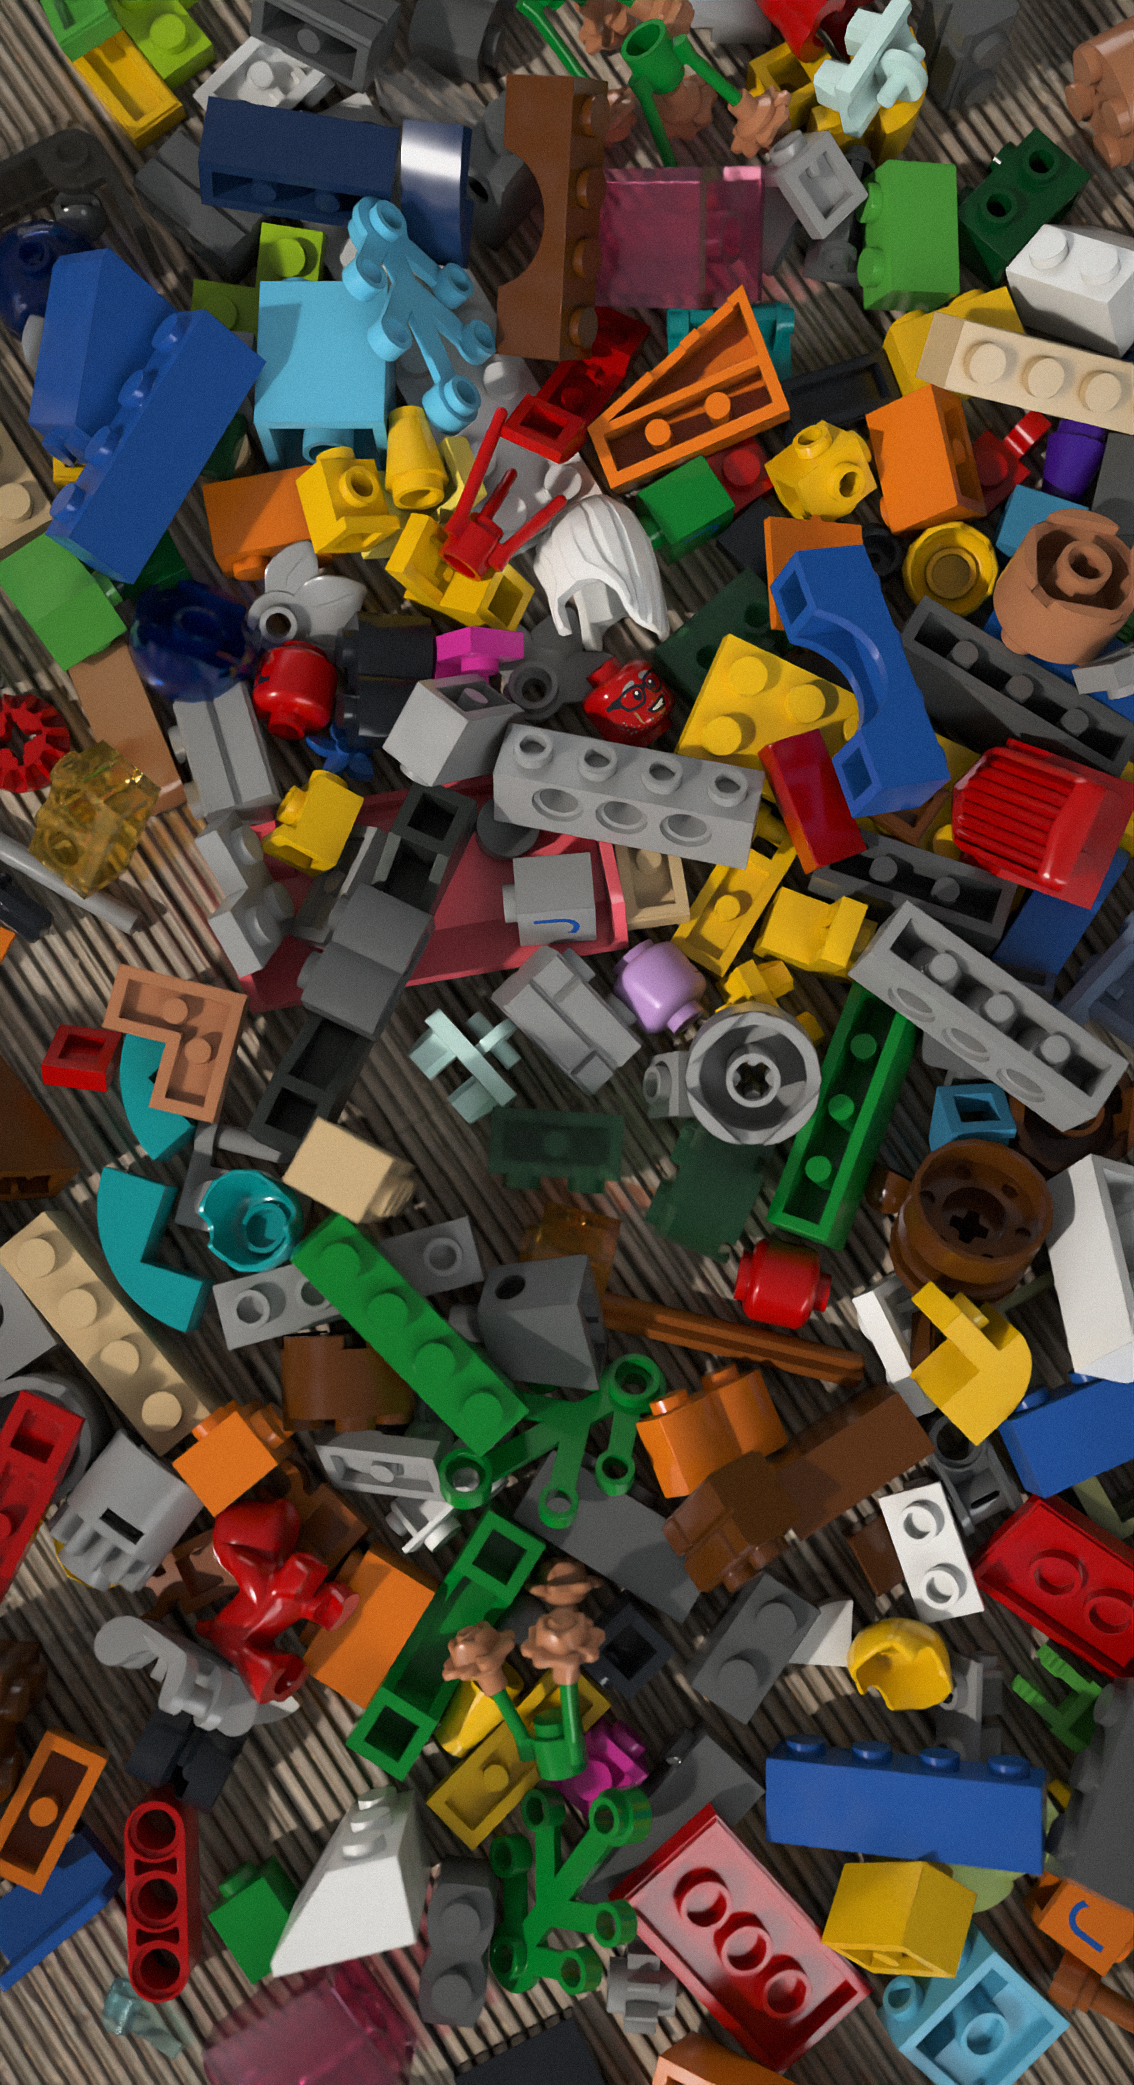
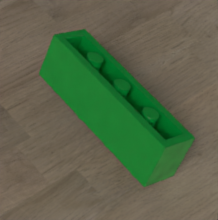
[765,980,923,1253]

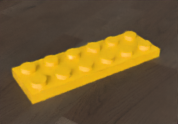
[673,633,1027,912]

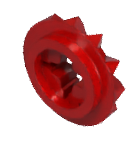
[0,693,71,793]

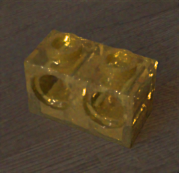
[28,740,161,900]

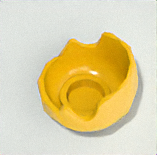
[902,521,1000,618]
[846,1617,954,1712]

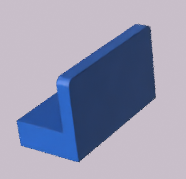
[0,1824,125,1992]

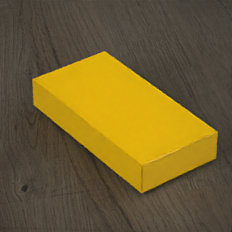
[64,29,187,152]

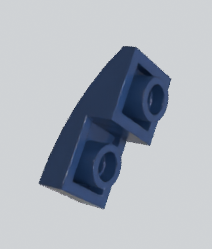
[401,119,474,269]

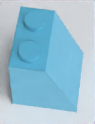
[254,277,396,472]

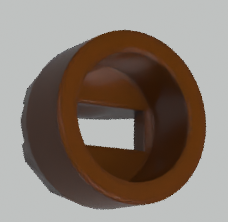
[864,1161,912,1214]

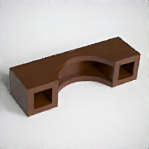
[495,74,611,361]

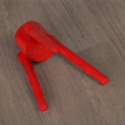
[438,407,567,582]

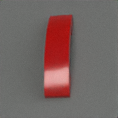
[500,302,651,464]
[0,1389,86,1605]

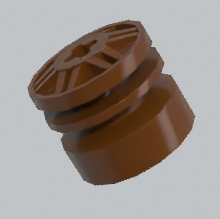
[889,1138,1054,1309]

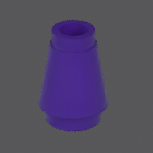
[1041,419,1108,505]

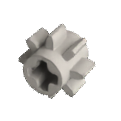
[606,1940,677,2035]

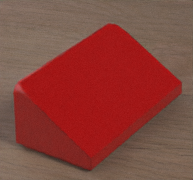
[757,728,867,875]

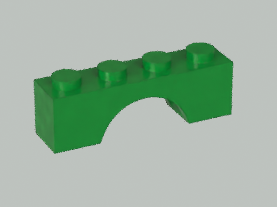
[290,1210,530,1458]
[345,1499,547,1782]

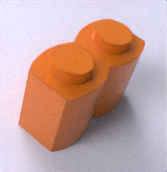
[635,1364,789,1498]

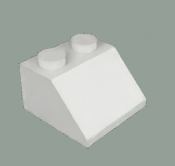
[1005,224,1134,358]

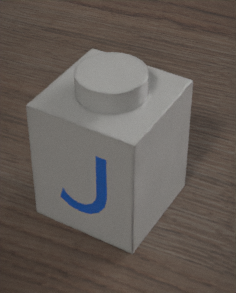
[502,852,597,946]

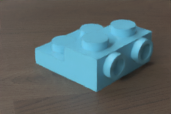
[875,1919,1071,2085]

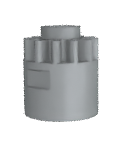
[46,1427,204,1593]

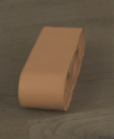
[68,634,188,823]

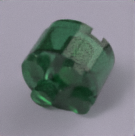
[644,1119,776,1265]

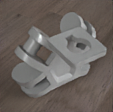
[94,1615,287,1736]

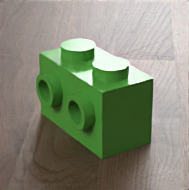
[855,159,960,313]
[0,532,128,672]

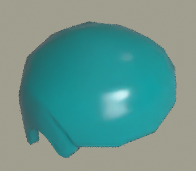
[198,1169,304,1272]

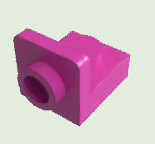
[431,626,524,685]
[548,1716,649,1820]

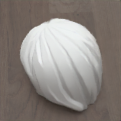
[533,494,670,652]

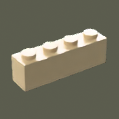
[915,311,1134,435]
[282,1117,419,1223]
[0,1211,225,1458]

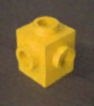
[764,420,877,522]

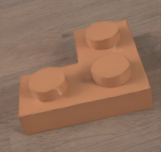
[102,963,251,1124]

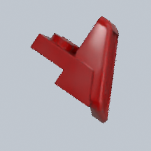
[951,738,1134,910]

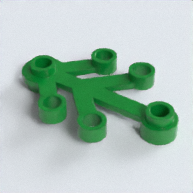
[438,1353,666,1529]
[489,1785,652,1995]

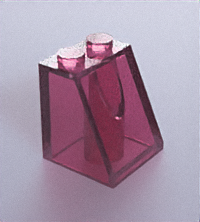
[595,166,765,309]
[200,1957,417,2085]

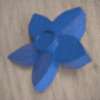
[304,719,374,782]

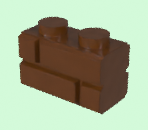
[661,1450,802,1593]

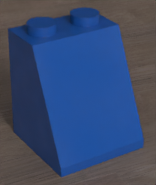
[28,248,179,467]

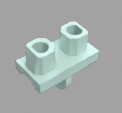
[813,0,928,139]
[407,1008,521,1124]

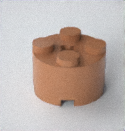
[1065,15,1134,171]
[993,508,1134,666]

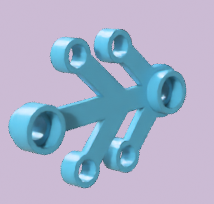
[342,196,496,436]

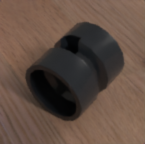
[125,1705,250,1815]

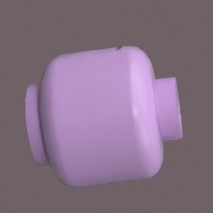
[613,939,707,1035]

